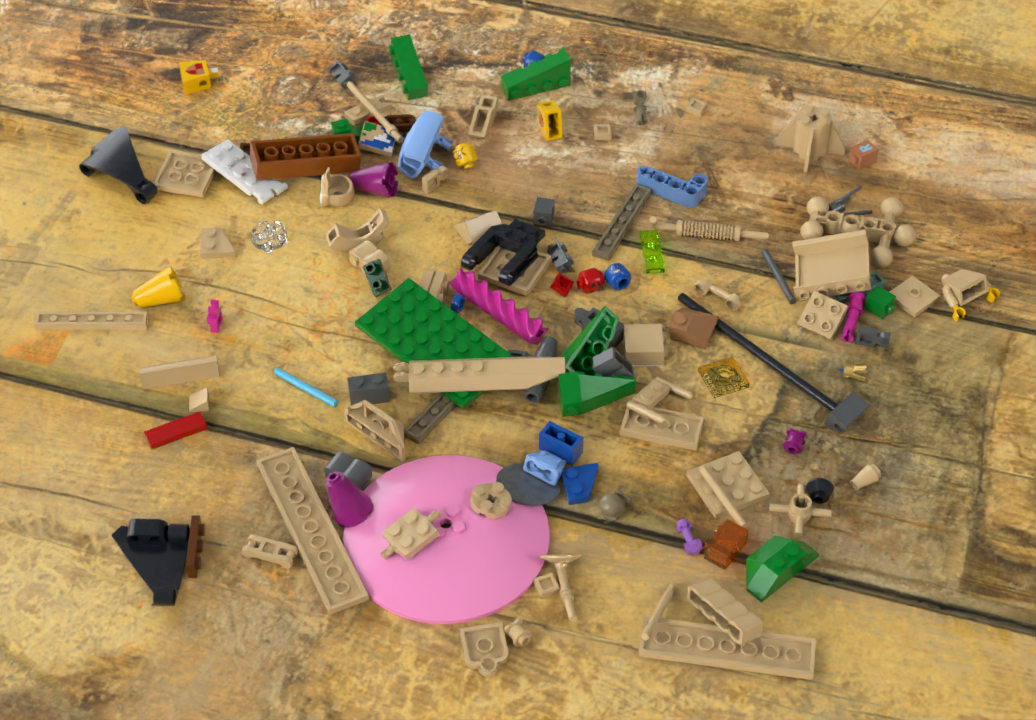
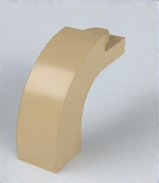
[325,208,389,252]

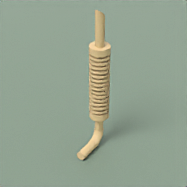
[649,216,769,242]

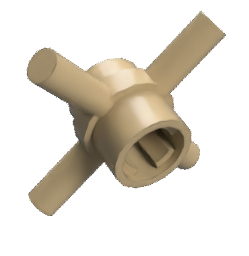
[769,484,832,537]

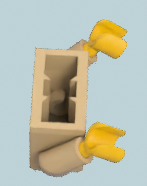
[941,269,1000,322]

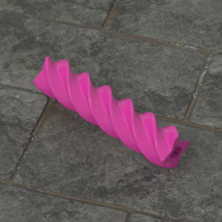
[450,268,549,345]

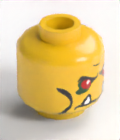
[453,142,478,169]

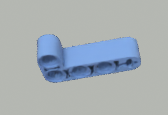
[636,166,708,208]

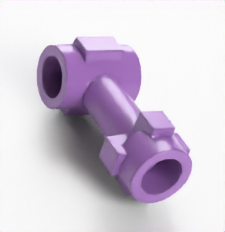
[676,519,703,555]

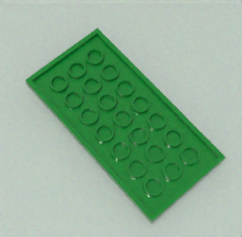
[355,278,514,410]

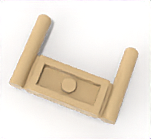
[627,377,693,424]

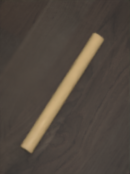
[699,466,748,530]
[641,584,676,641]

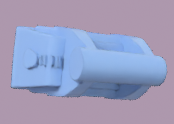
[523,450,566,486]

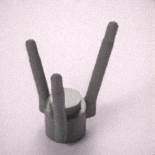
[829,186,872,217]

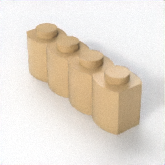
[687,578,763,645]

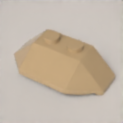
[344,400,405,462]

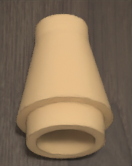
[850,464,881,490]

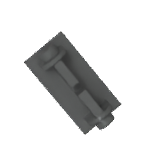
[329,58,357,88]
[547,237,575,274]

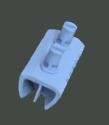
[398,111,453,180]

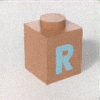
[849,140,879,170]

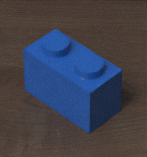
[539,421,583,466]

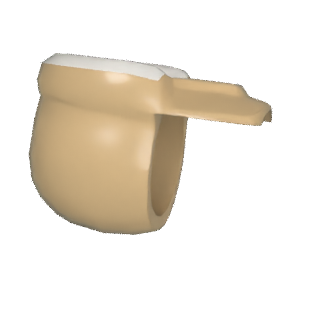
[320,167,354,207]

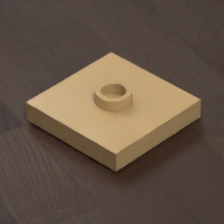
[890,276,940,318]

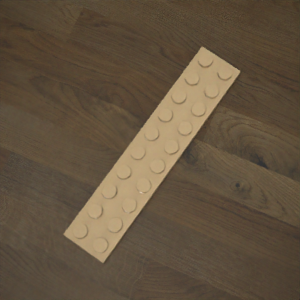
[256,447,369,615]

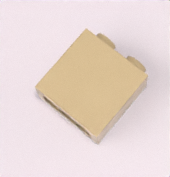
[623,324,668,367]

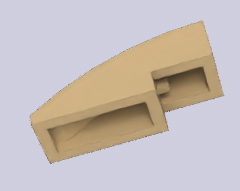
[468,94,499,139]

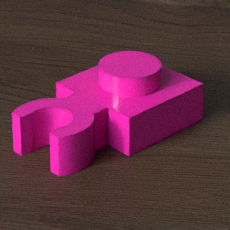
[207,299,223,333]

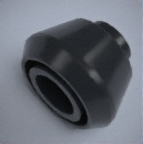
[806,477,834,504]

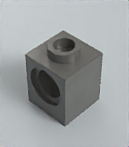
[533,197,555,227]

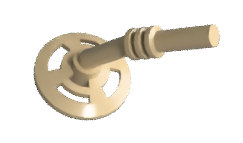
[540,554,582,622]

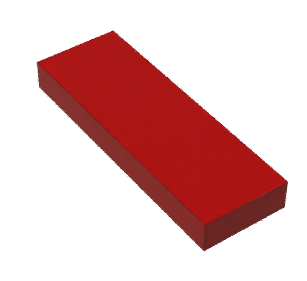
[144,411,207,450]

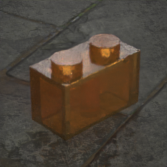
[703,519,749,570]

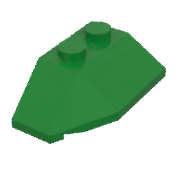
[746,536,819,603]

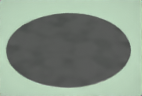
[496,463,560,505]

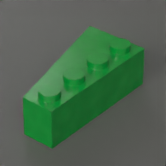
[388,34,428,100]
[501,47,571,101]

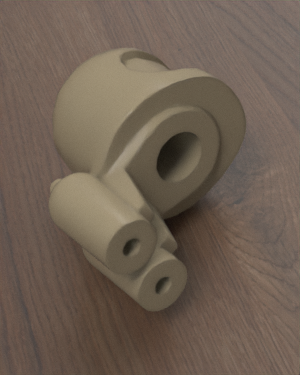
[599,489,634,521]

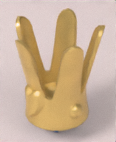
[839,362,868,382]

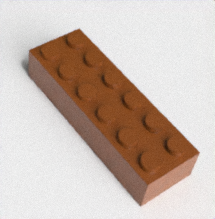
[250,133,361,180]

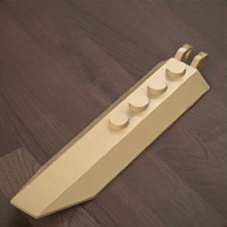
[393,357,565,394]

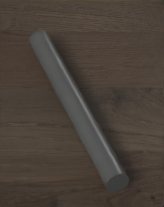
[761,249,796,304]

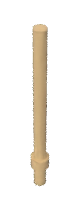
[346,81,403,143]

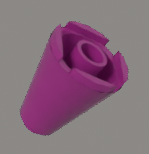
[348,162,398,198]
[325,471,373,528]

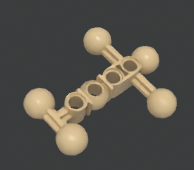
[800,196,916,269]

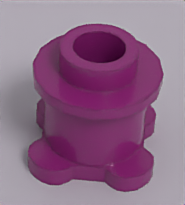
[783,428,806,454]

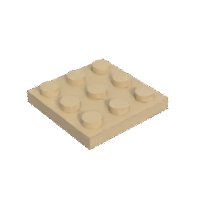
[153,150,216,197]
[478,245,552,296]
[686,451,770,519]

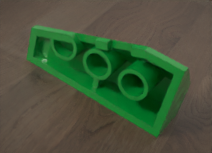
[561,306,619,376]
[559,371,636,417]

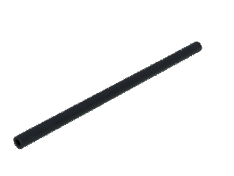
[678,293,838,412]

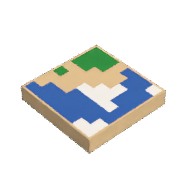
[358,121,395,157]

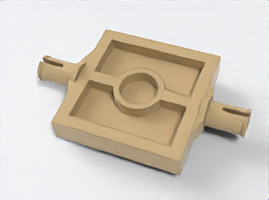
[380,508,441,560]

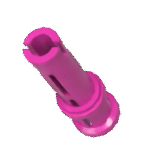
[841,292,866,343]

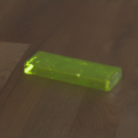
[639,230,665,274]

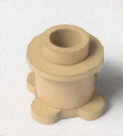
[504,617,532,647]

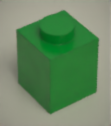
[864,286,896,319]

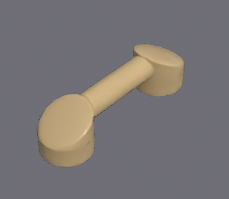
[694,279,740,312]

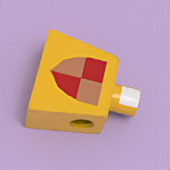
[179,60,219,95]
[537,100,563,141]

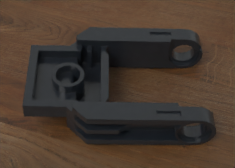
[461,219,546,286]

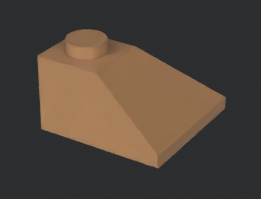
[668,307,719,348]

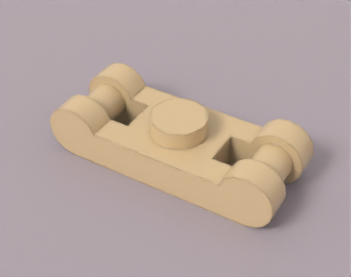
[241,534,299,569]

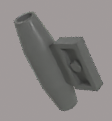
[508,337,558,403]

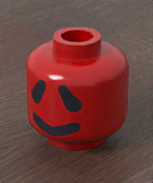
[576,268,605,294]

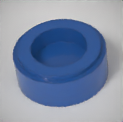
[451,294,465,313]

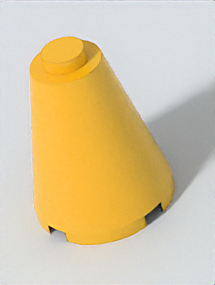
[131,266,186,308]

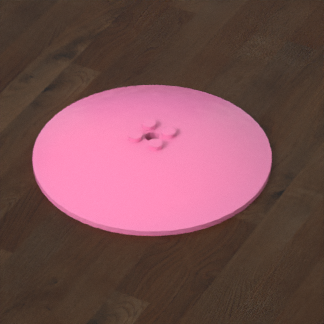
[343,455,550,624]

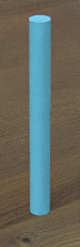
[274,367,338,407]

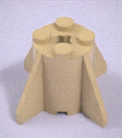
[776,105,845,172]

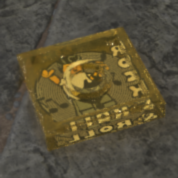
[698,357,750,398]

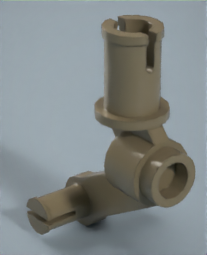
[622,90,648,125]

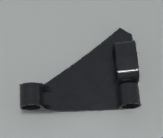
[79,127,158,204]
[112,519,190,606]

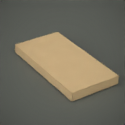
[619,407,705,451]

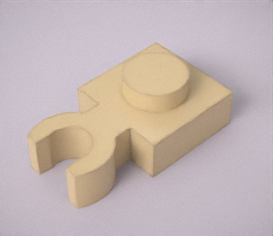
[422,165,448,194]

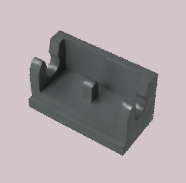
[824,391,869,434]

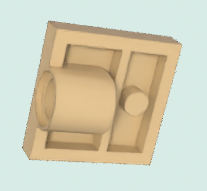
[797,291,849,341]

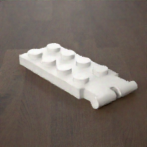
[202,139,288,204]

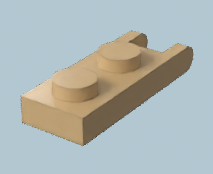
[344,95,392,125]

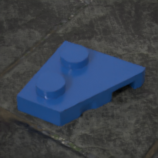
[561,463,598,505]

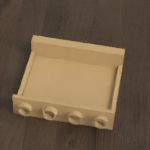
[793,229,871,301]

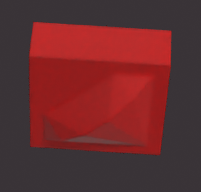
[550,272,574,297]

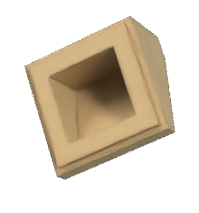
[189,388,209,412]

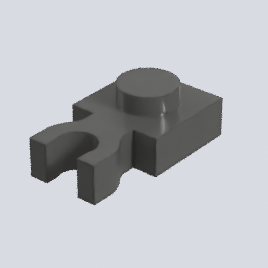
[855,326,891,348]

